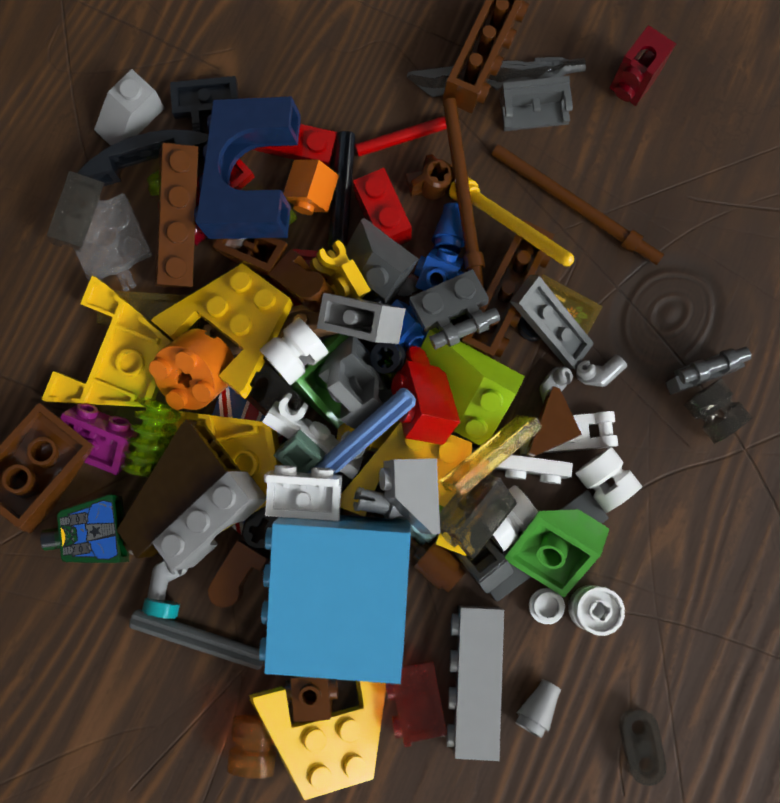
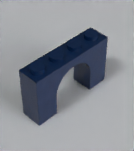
[194,96,301,239]

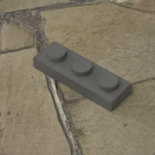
[510,275,594,369]

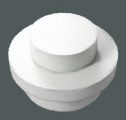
[529,588,565,624]

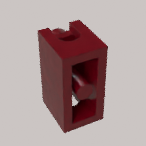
[610,25,676,106]

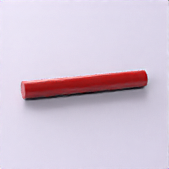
[354,116,447,157]

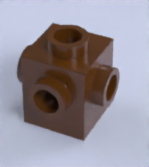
[285,676,338,722]

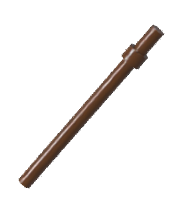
[443,98,485,290]
[491,144,665,266]

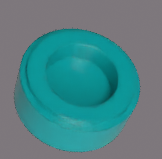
[142,598,180,619]

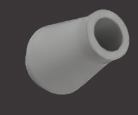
[516,679,561,738]

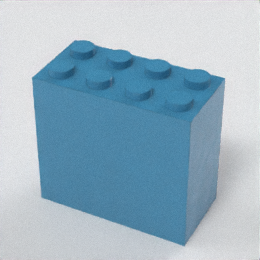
[259,515,411,684]

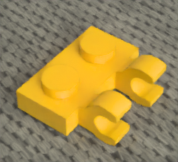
[310,240,370,299]

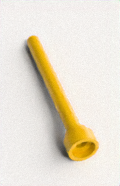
[449,177,574,267]

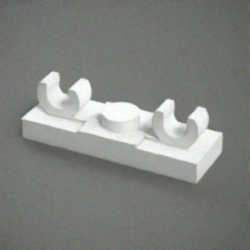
[262,393,366,480]

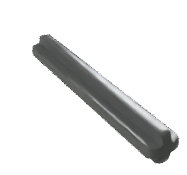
[129,609,265,670]

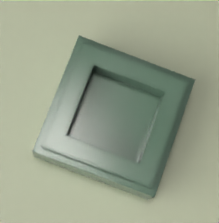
[273,429,326,473]

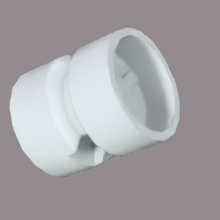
[260,317,329,385]
[575,446,643,513]
[475,485,538,552]
[568,585,625,636]

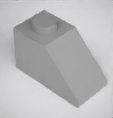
[94,69,165,146]
[317,293,406,344]
[379,458,440,534]

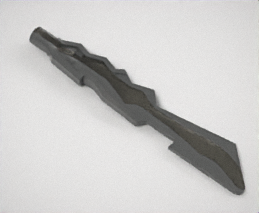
[407,57,586,98]

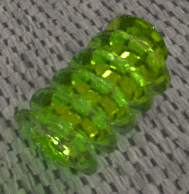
[121,398,181,477]

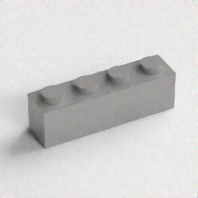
[447,605,504,761]

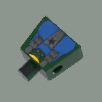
[40,495,130,563]

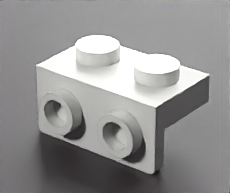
[264,465,342,521]

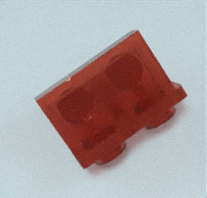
[385,660,447,748]

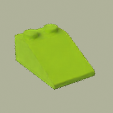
[421,328,525,448]

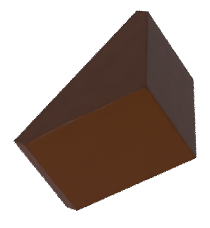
[213,238,288,275]
[524,386,582,457]

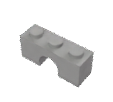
[152,471,266,571]

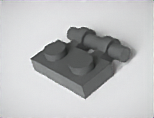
[409,269,500,350]
[666,346,751,395]

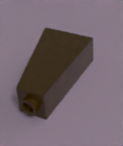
[117,419,241,558]

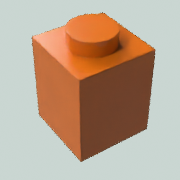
[283,160,339,215]

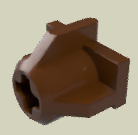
[405,154,454,200]

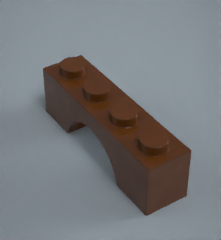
[154,143,198,288]

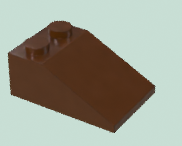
[0,403,94,534]

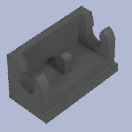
[499,76,572,131]

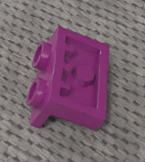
[61,404,140,475]

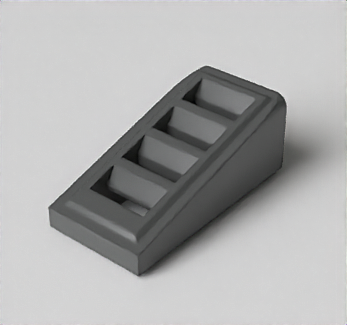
[452,517,514,593]

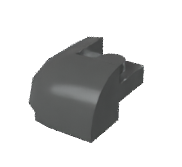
[319,336,393,429]

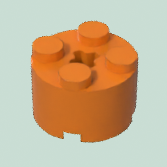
[149,329,234,410]

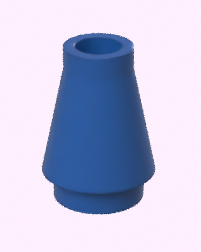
[432,203,464,254]

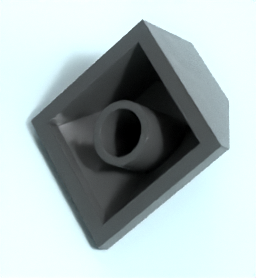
[346,218,419,305]

